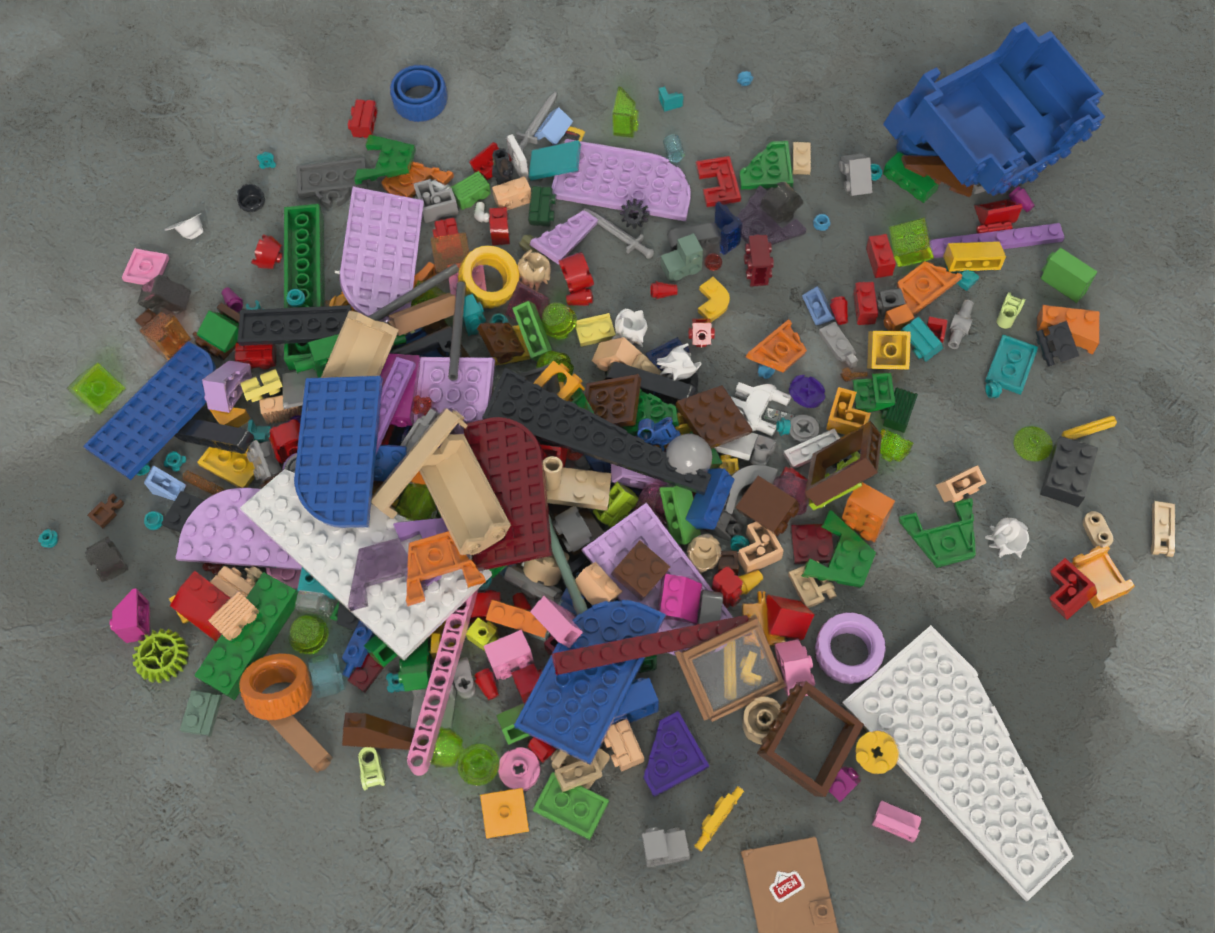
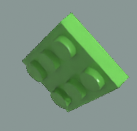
[533,772,609,840]

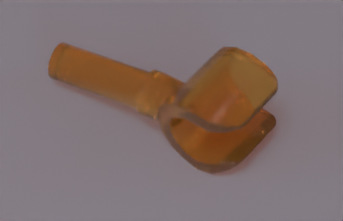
[840,367,868,382]

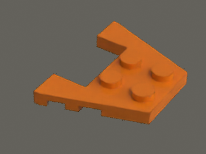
[381,162,454,198]
[406,531,486,606]

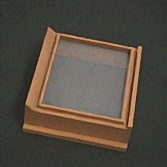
[674,614,786,722]

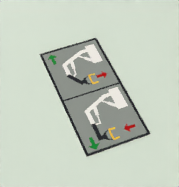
[763,407,795,423]

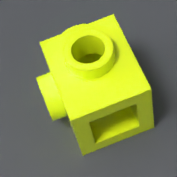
[466,618,499,651]

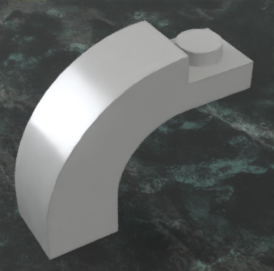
[723,465,777,515]

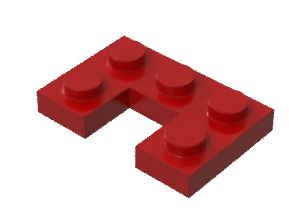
[696,156,741,207]

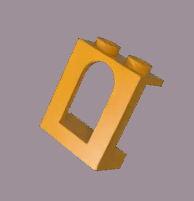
[533,361,585,401]

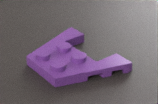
[393,518,470,592]

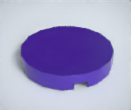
[789,375,826,408]

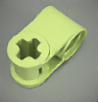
[997,292,1026,329]
[358,747,386,790]

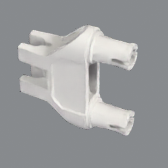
[731,382,791,437]

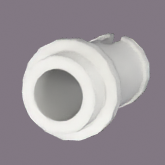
[431,180,450,192]

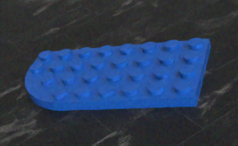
[83,341,216,480]
[294,376,383,528]

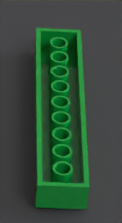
[284,204,325,370]

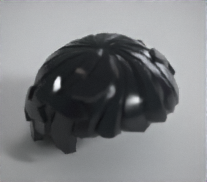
[237,184,265,212]

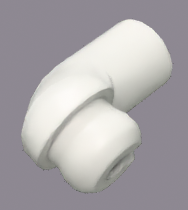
[474,202,490,223]

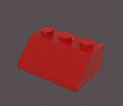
[170,571,230,642]

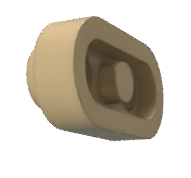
[1083,511,1113,548]

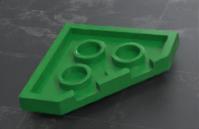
[739,141,793,190]
[620,389,679,436]

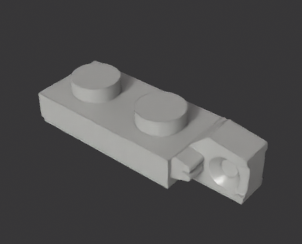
[819,322,858,369]
[400,408,439,453]

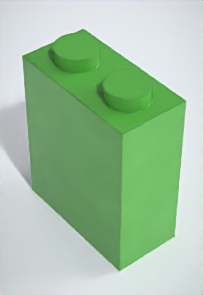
[1041,247,1097,303]

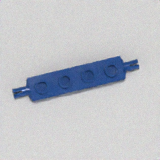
[341,621,376,678]

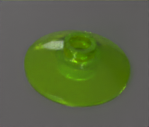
[1013,426,1053,462]

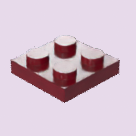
[790,524,833,564]

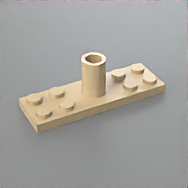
[543,456,611,510]

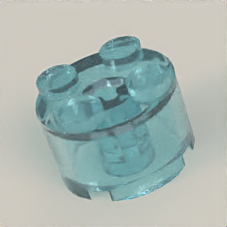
[308,653,345,699]

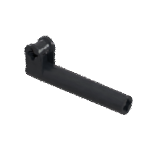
[389,326,461,358]

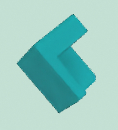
[658,87,683,112]
[247,420,271,445]

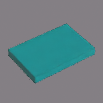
[528,140,581,181]
[985,334,1038,395]

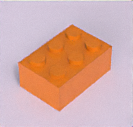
[841,482,895,543]

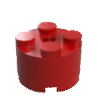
[558,252,594,293]
[269,419,300,464]

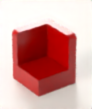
[926,316,948,343]

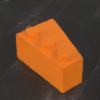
[1037,305,1099,354]

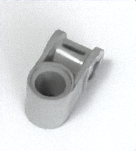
[750,434,777,466]
[448,657,476,699]

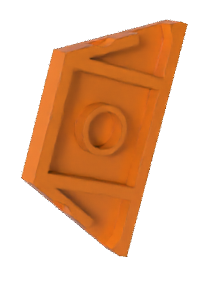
[897,261,962,316]
[746,319,807,373]

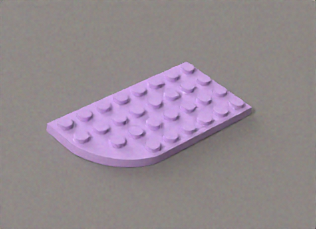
[339,187,424,324]
[582,503,733,656]

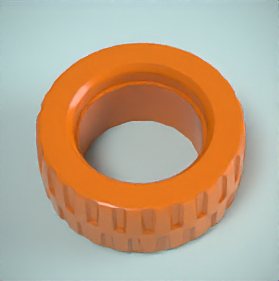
[239,653,313,720]

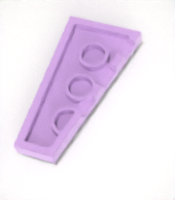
[530,210,598,265]

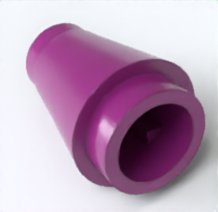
[1009,186,1035,213]
[221,288,243,312]

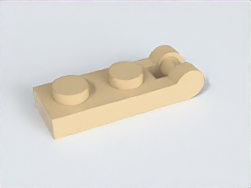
[1151,501,1175,557]

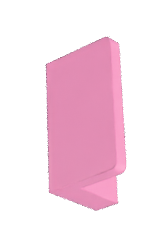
[872,801,921,842]

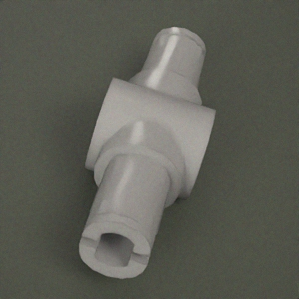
[948,300,974,349]

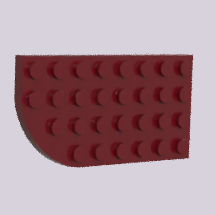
[464,417,552,571]

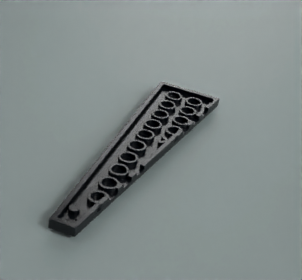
[482,368,711,495]

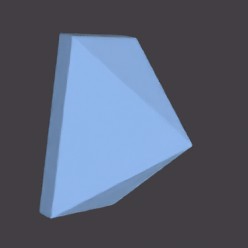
[144,466,186,501]

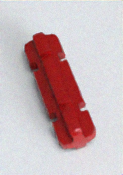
[976,221,1012,234]

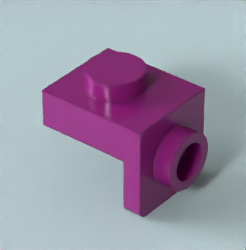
[829,766,861,802]

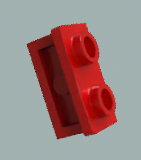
[469,142,512,180]

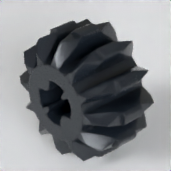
[620,198,650,229]

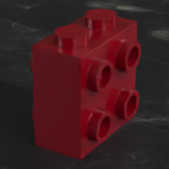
[744,235,774,286]

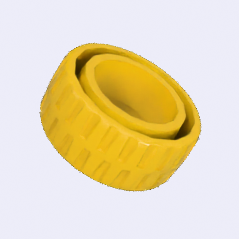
[457,246,520,309]

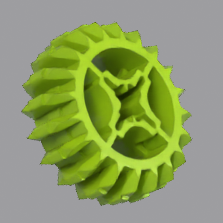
[132,628,189,683]

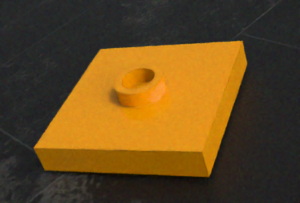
[480,787,529,838]

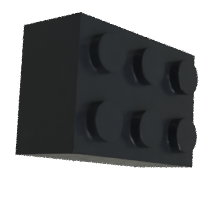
[1040,436,1098,507]

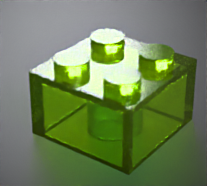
[889,217,934,267]

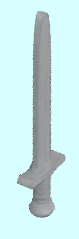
[516,92,557,152]
[583,208,654,259]

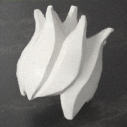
[612,308,647,347]
[657,343,701,381]
[985,517,1029,558]

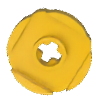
[856,730,900,774]

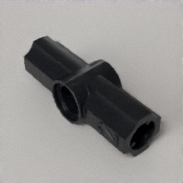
[492,148,514,185]

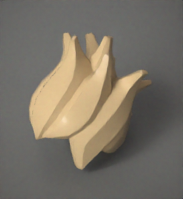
[518,249,551,292]
[686,534,721,574]

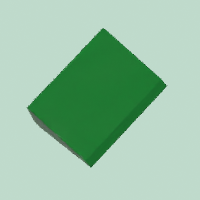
[197,310,239,353]

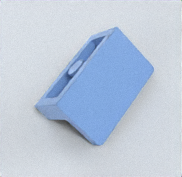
[534,107,573,145]

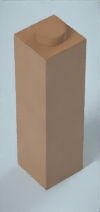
[388,293,455,336]
[267,715,333,773]

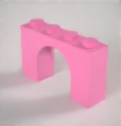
[530,596,583,648]

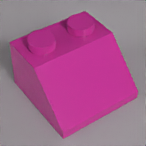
[657,574,702,624]
[110,588,150,643]

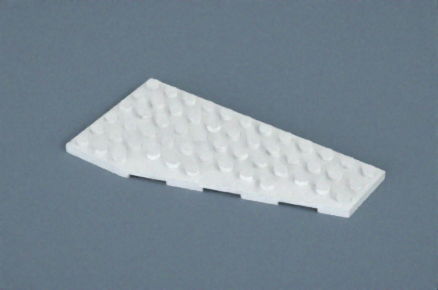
[240,469,492,660]
[841,626,1074,901]

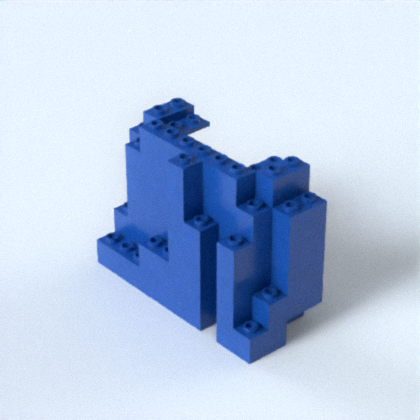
[883,22,1105,196]

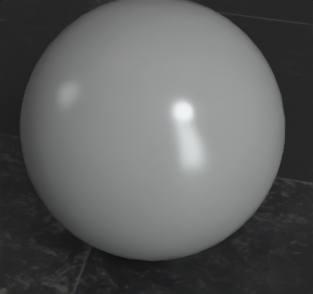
[665,434,712,475]

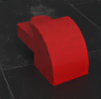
[489,207,510,246]

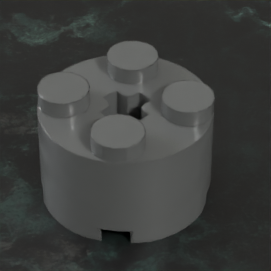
[552,506,594,552]

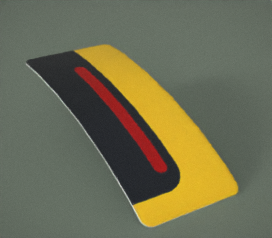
[563,126,585,141]

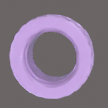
[815,612,886,684]

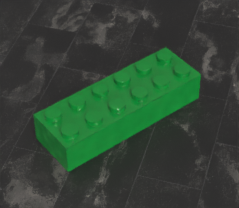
[194,572,302,701]

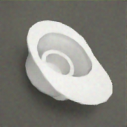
[165,213,203,239]

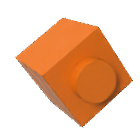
[883,304,915,331]

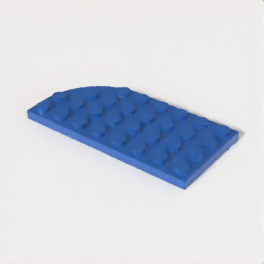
[514,600,666,765]

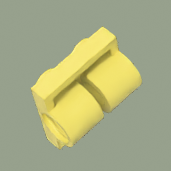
[240,369,283,402]

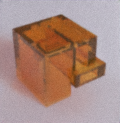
[139,312,191,361]

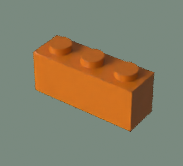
[486,599,547,638]

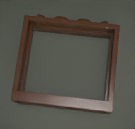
[805,421,882,507]
[757,681,864,797]

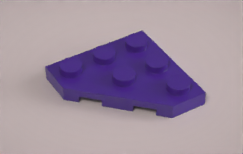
[643,711,709,797]

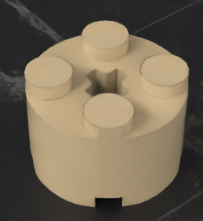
[523,551,569,586]
[742,697,780,745]

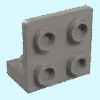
[246,440,282,484]
[410,683,456,732]

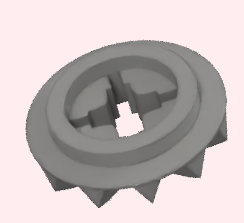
[789,415,819,443]

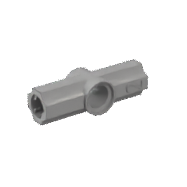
[504,565,563,604]

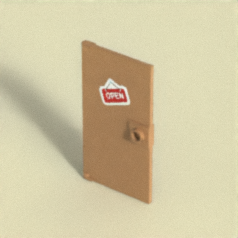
[741,837,839,933]

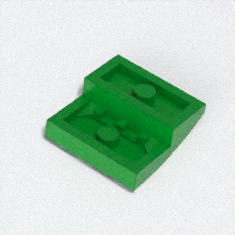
[853,373,895,412]

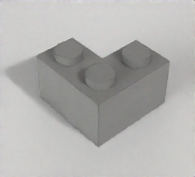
[839,153,872,196]
[413,179,459,223]
[642,827,690,867]

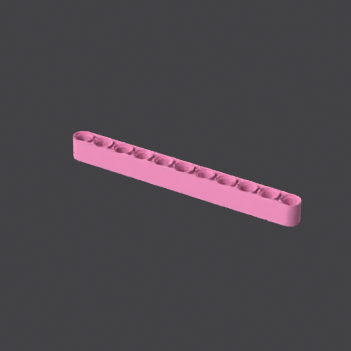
[407,588,479,776]

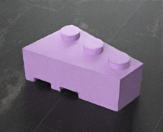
[202,360,252,413]

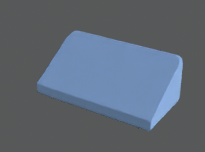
[802,286,835,326]

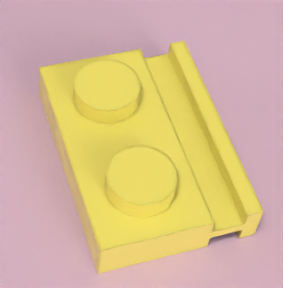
[574,313,615,347]

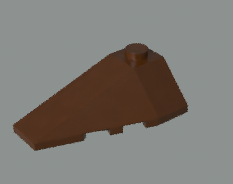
[901,155,974,197]
[342,712,428,750]

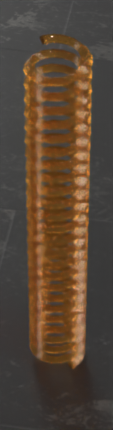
[182,470,226,495]

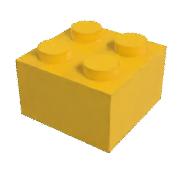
[867,331,911,369]

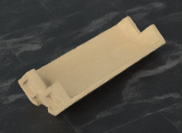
[321,311,399,378]
[371,408,468,519]
[419,434,511,555]

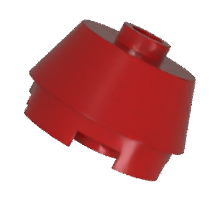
[251,234,283,269]

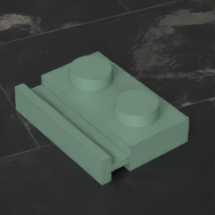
[180,690,222,737]

